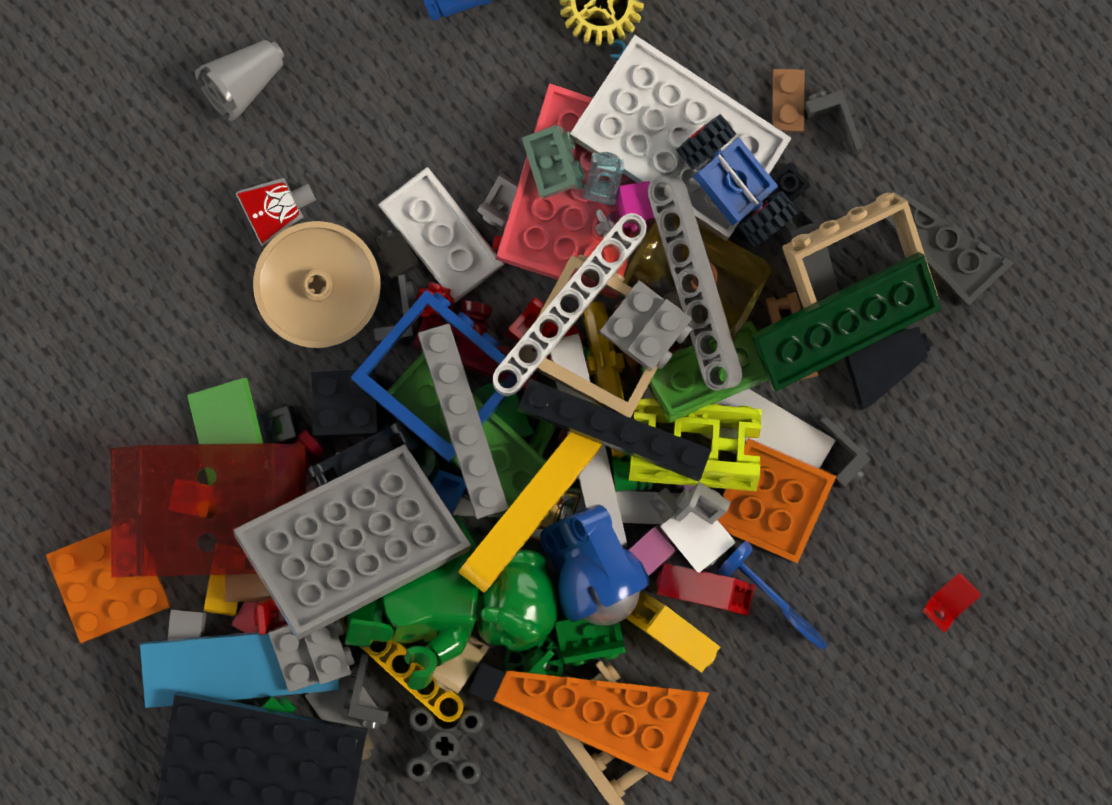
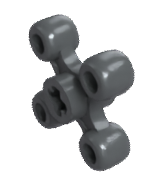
[406,706,484,785]

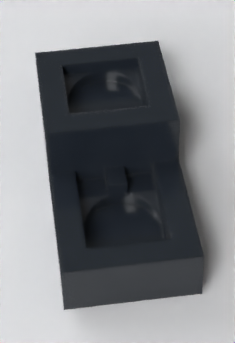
[256,406,300,447]

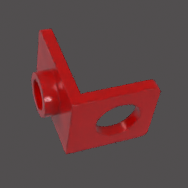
[922,573,981,633]

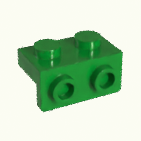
[555,616,626,666]

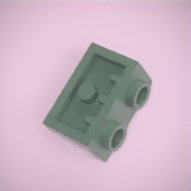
[522,125,584,199]

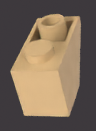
[433,635,489,693]

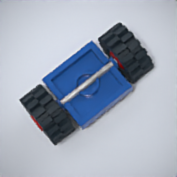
[676,114,798,246]

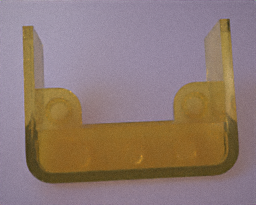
[623,215,772,343]

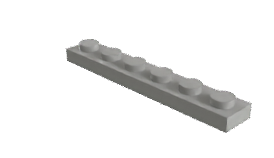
[418,324,508,519]

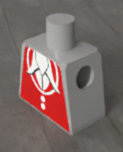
[235,178,316,249]

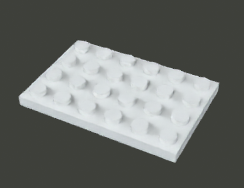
[570,35,791,241]

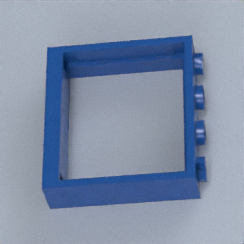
[351,290,517,464]

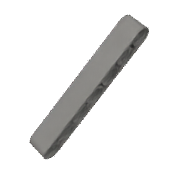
[648,177,742,390]

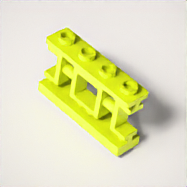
[629,398,762,491]

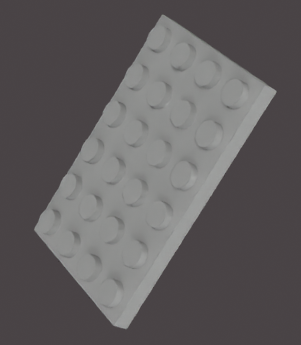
[234,444,471,640]

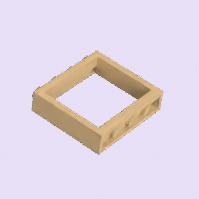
[782,192,939,308]
[519,254,680,418]

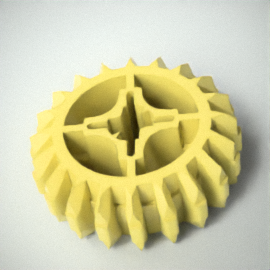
[560,0,644,46]

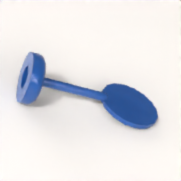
[716,541,827,649]

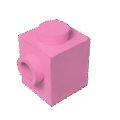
[629,524,679,576]

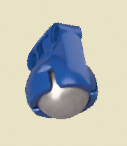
[540,504,649,625]

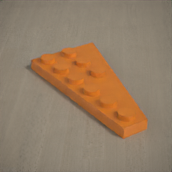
[493,671,709,782]

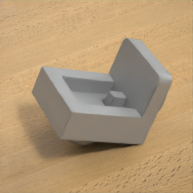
[477,173,518,227]
[675,482,731,524]

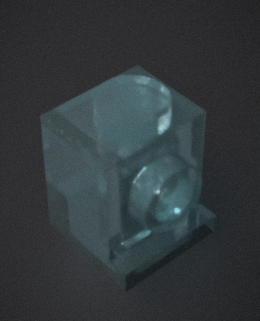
[583,152,624,206]

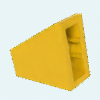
[626,591,720,673]

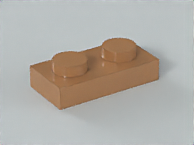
[772,69,805,133]

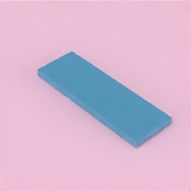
[140,632,339,708]

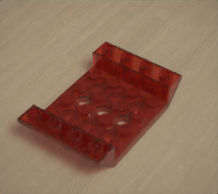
[111,443,306,578]

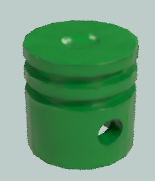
[610,455,653,492]

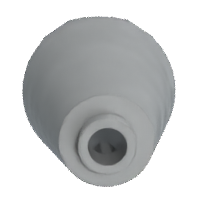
[195,40,284,121]

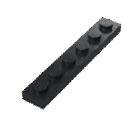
[517,379,712,482]

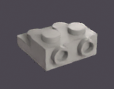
[599,280,692,371]
[268,619,355,693]

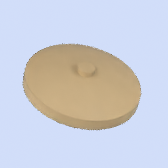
[253,221,381,348]

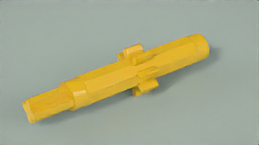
[583,301,628,458]

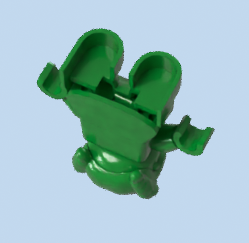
[345,549,558,690]

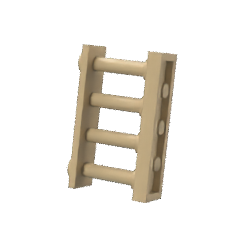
[556,661,648,805]

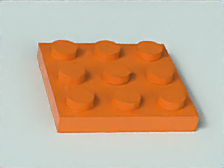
[718,437,836,564]
[46,519,171,644]

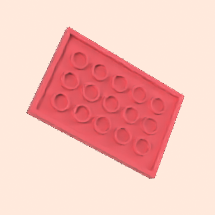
[495,84,637,299]

